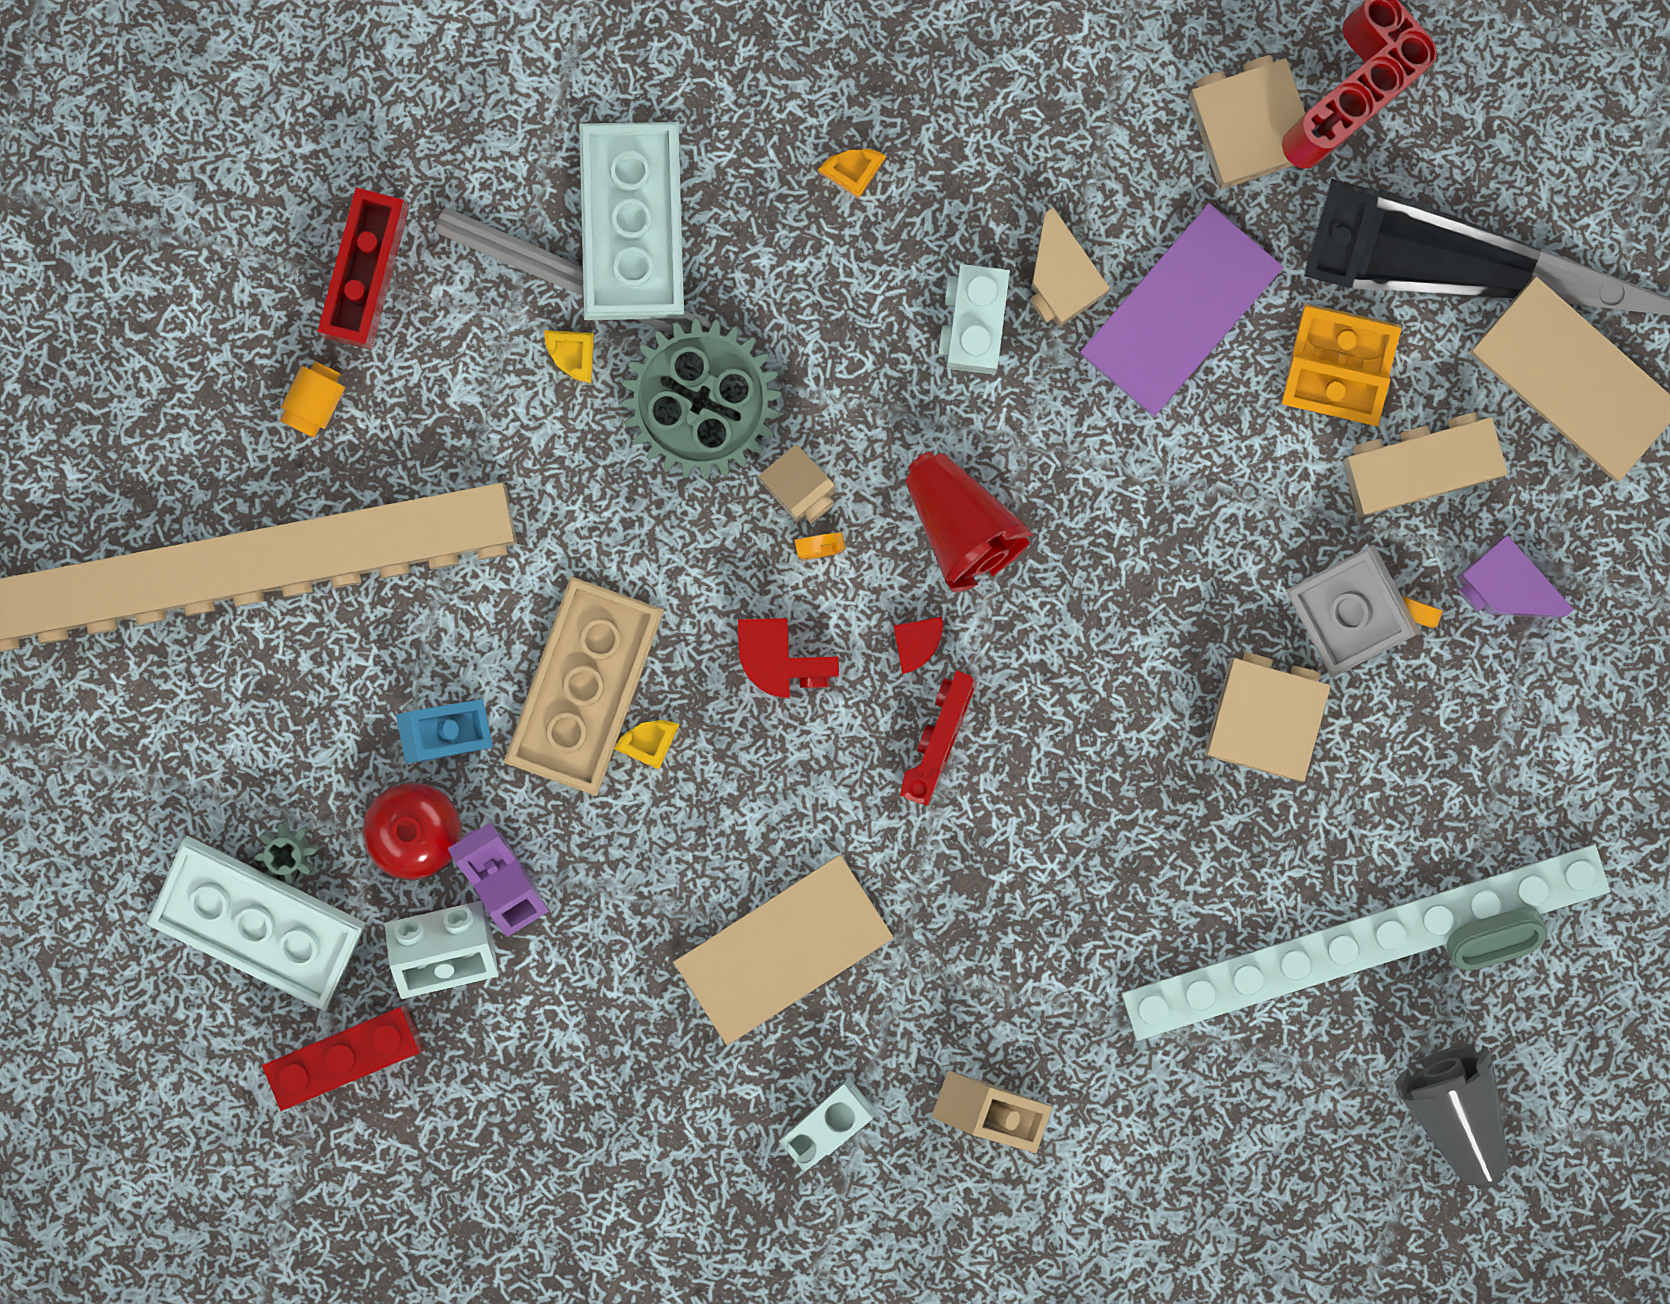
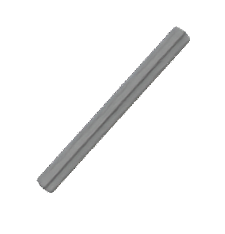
[435,208,711,336]

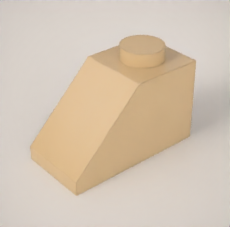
[1030,207,1111,328]
[931,1070,1053,1153]

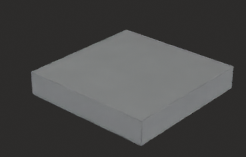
[1286,544,1420,678]

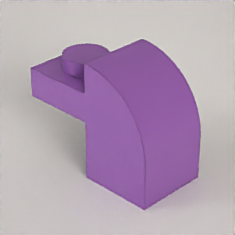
[448,822,549,937]

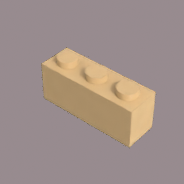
[1342,412,1508,518]

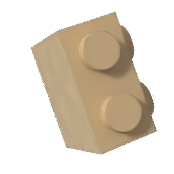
[1188,55,1305,190]
[1204,652,1331,782]

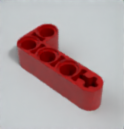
[1282,0,1437,169]

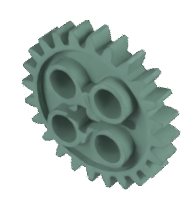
[620,317,782,479]

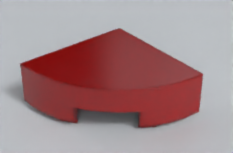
[893,617,943,675]

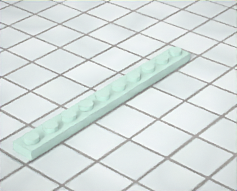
[1121,844,1611,1041]

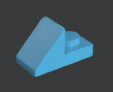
[396,699,493,764]

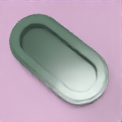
[1447,908,1547,971]

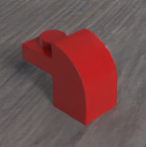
[738,618,839,699]

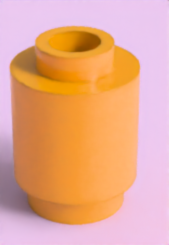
[279,361,346,438]

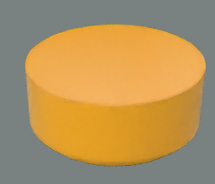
[1401,595,1443,628]

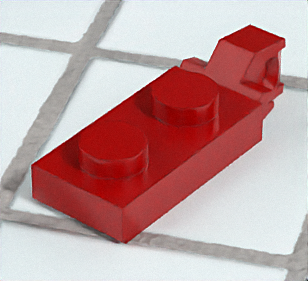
[900,670,978,806]

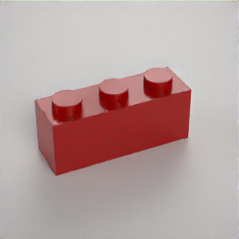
[317,187,410,351]
[261,1004,425,1112]

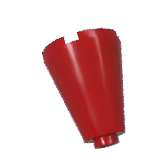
[905,451,1033,593]

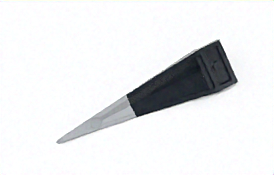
[1304,179,1670,316]

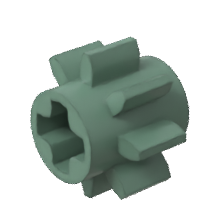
[254,820,320,885]

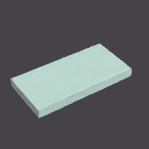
[579,122,684,320]
[147,836,366,1011]

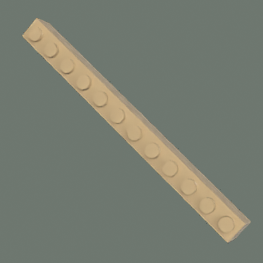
[0,482,517,652]

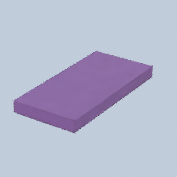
[1079,203,1284,418]

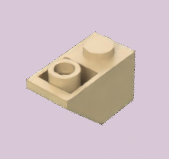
[758,444,835,524]

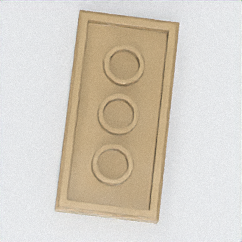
[1469,276,1670,482]
[503,576,664,796]
[673,854,894,1046]

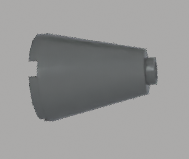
[1395,1044,1509,1189]

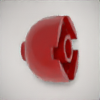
[362,782,463,881]

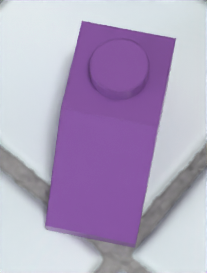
[1456,535,1574,618]

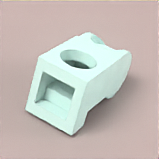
[779,1077,877,1172]

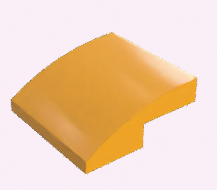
[1281,302,1402,427]

